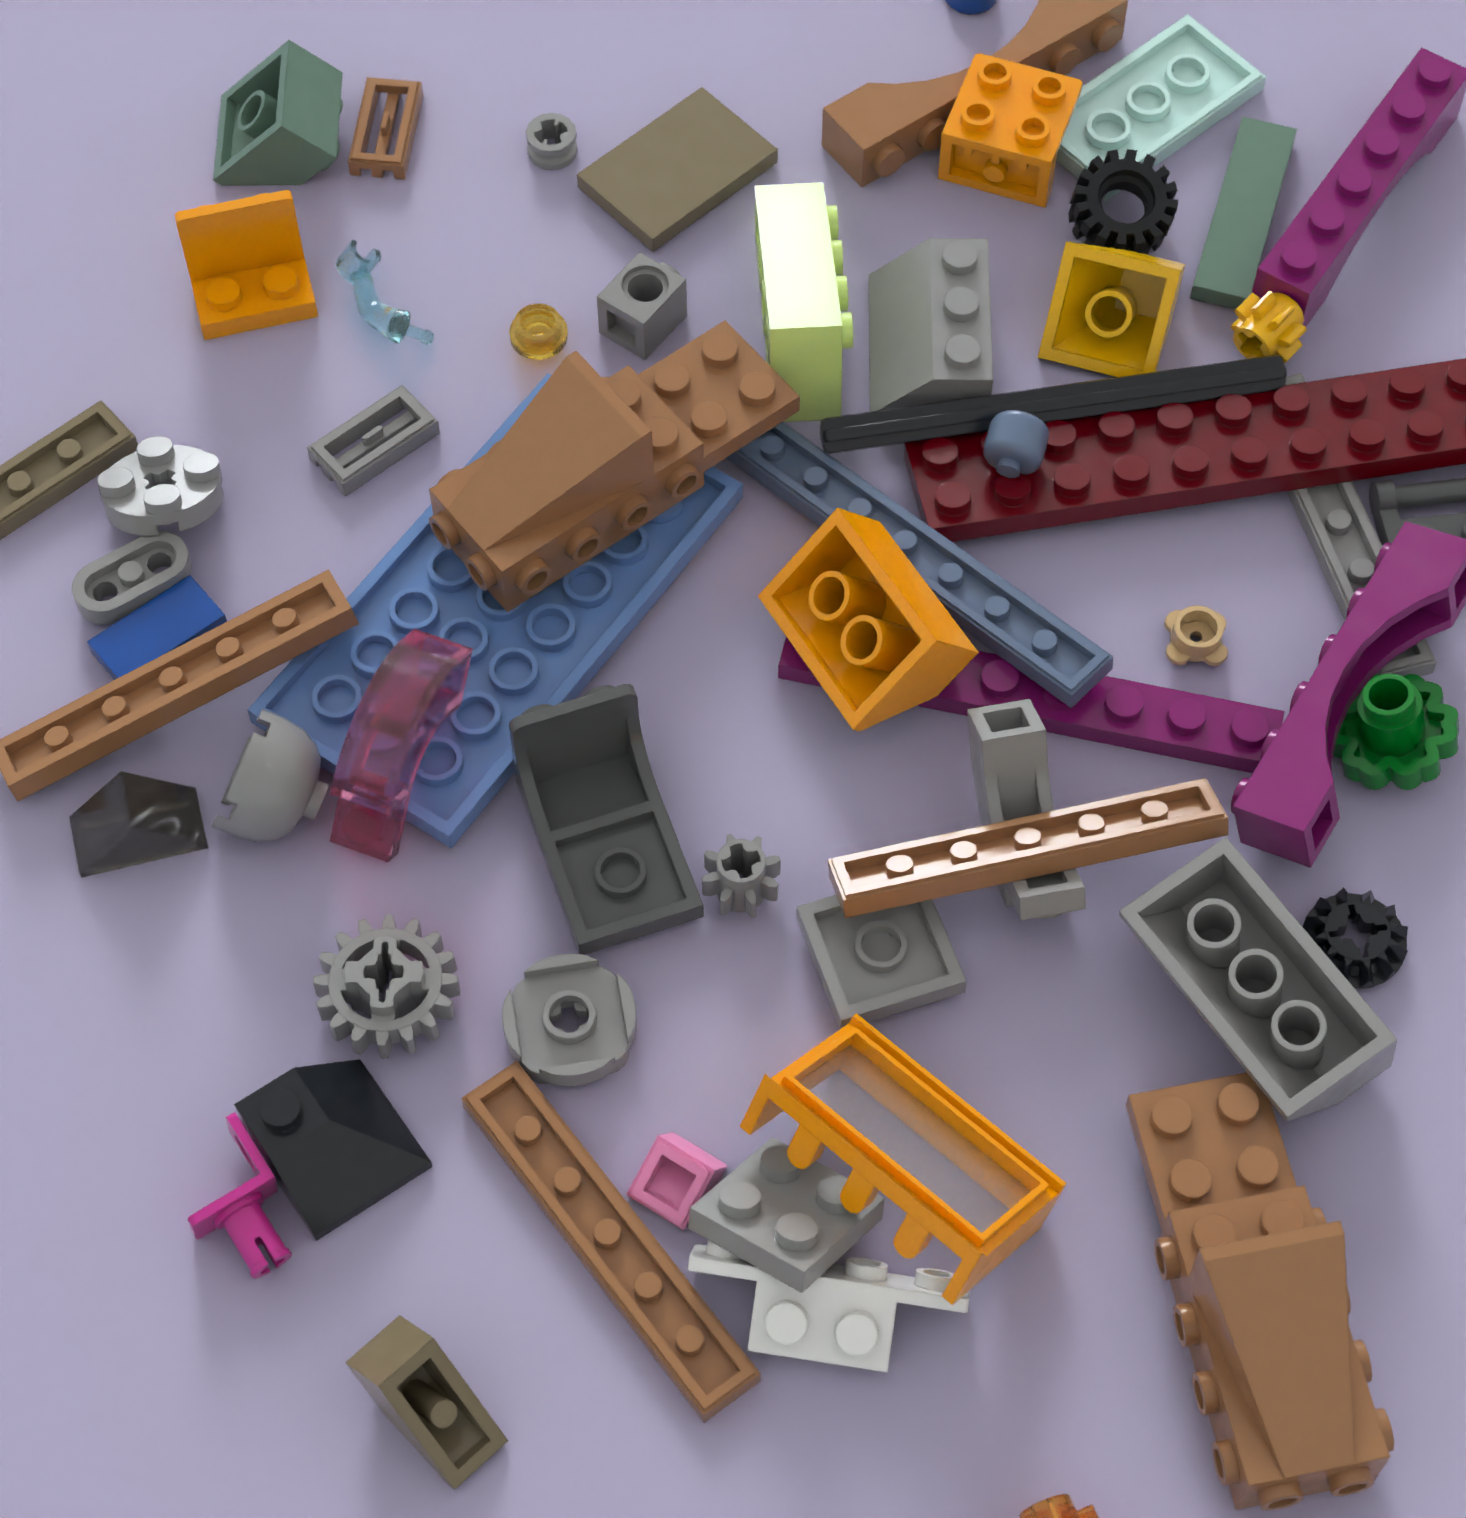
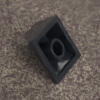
[234,1059,433,1241]

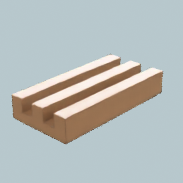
[348,77,423,180]

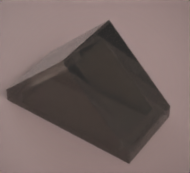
[69,771,209,878]

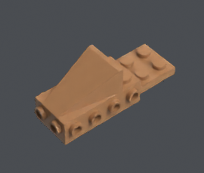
[429,320,800,613]
[1125,1072,1394,1511]

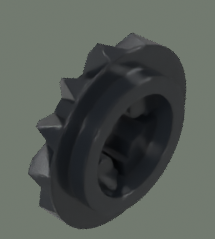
[1303,888,1408,988]

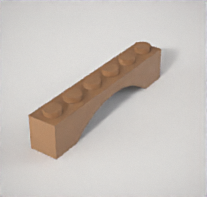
[821,0,1128,188]

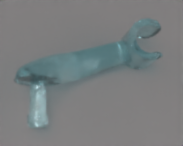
[335,240,434,345]

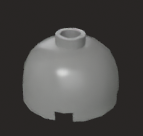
[212,708,329,842]

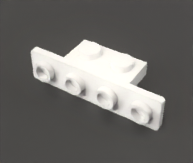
[688,1240,970,1372]

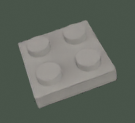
[796,895,967,1030]
[688,1137,885,1293]

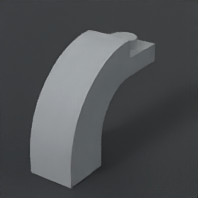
[967,699,1086,920]

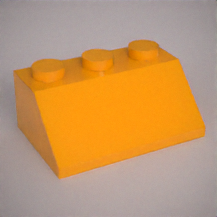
[758,507,979,731]

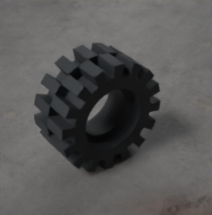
[1068,149,1178,255]

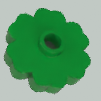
[1333,673,1459,790]

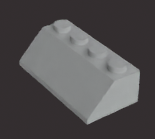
[1119,837,1397,1121]

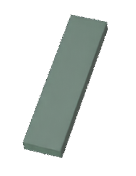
[1190,116,1297,309]

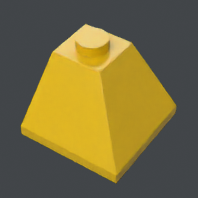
[1038,242,1186,377]

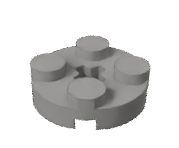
[97,436,224,536]
[502,953,637,1086]

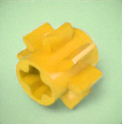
[1231,291,1307,363]

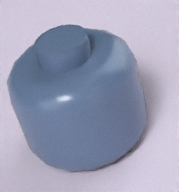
[983,410,1049,478]

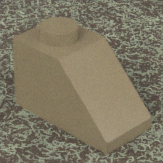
[345,1315,508,1490]

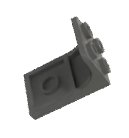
[509,684,704,955]

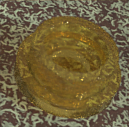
[509,303,568,360]

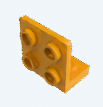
[938,53,1082,208]
[174,190,318,340]

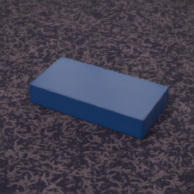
[87,575,227,680]

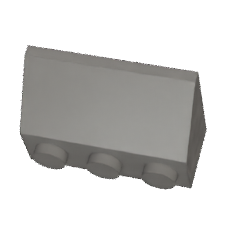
[869,238,993,412]

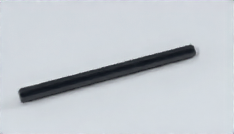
[820,355,1287,454]

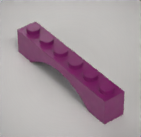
[1252,47,1466,327]
[1231,521,1466,868]

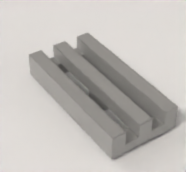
[307,385,440,497]

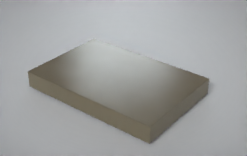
[577,87,778,252]

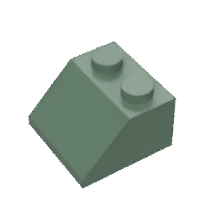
[213,40,343,186]

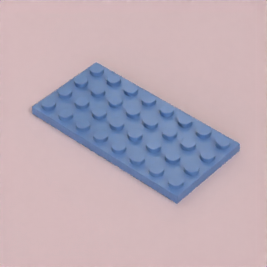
[248,373,743,848]

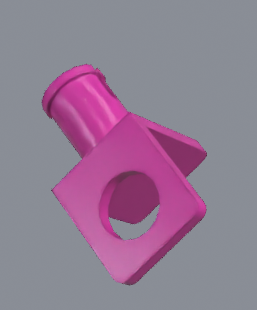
[187,1112,292,1279]

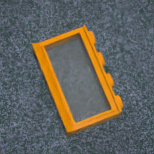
[740,1013,1067,1305]

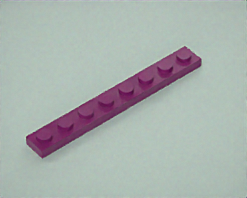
[778,637,1285,773]

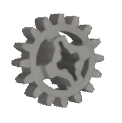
[313,914,460,1059]

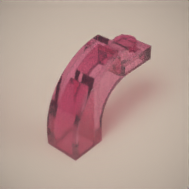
[330,629,473,862]

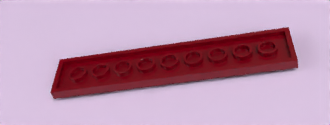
[904,358,1466,542]

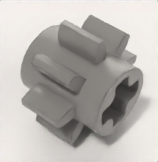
[702,834,781,918]

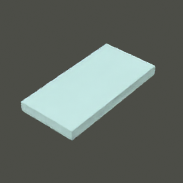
[1056,14,1266,202]

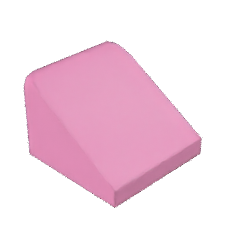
[626,1132,728,1230]

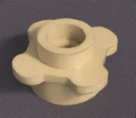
[1164,605,1228,666]

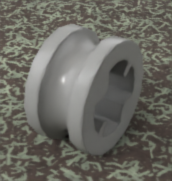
[526,113,578,170]

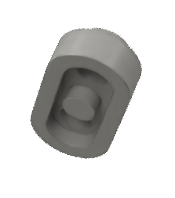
[72,531,192,625]

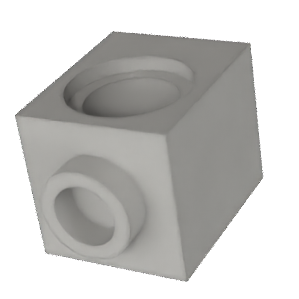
[597,252,687,360]

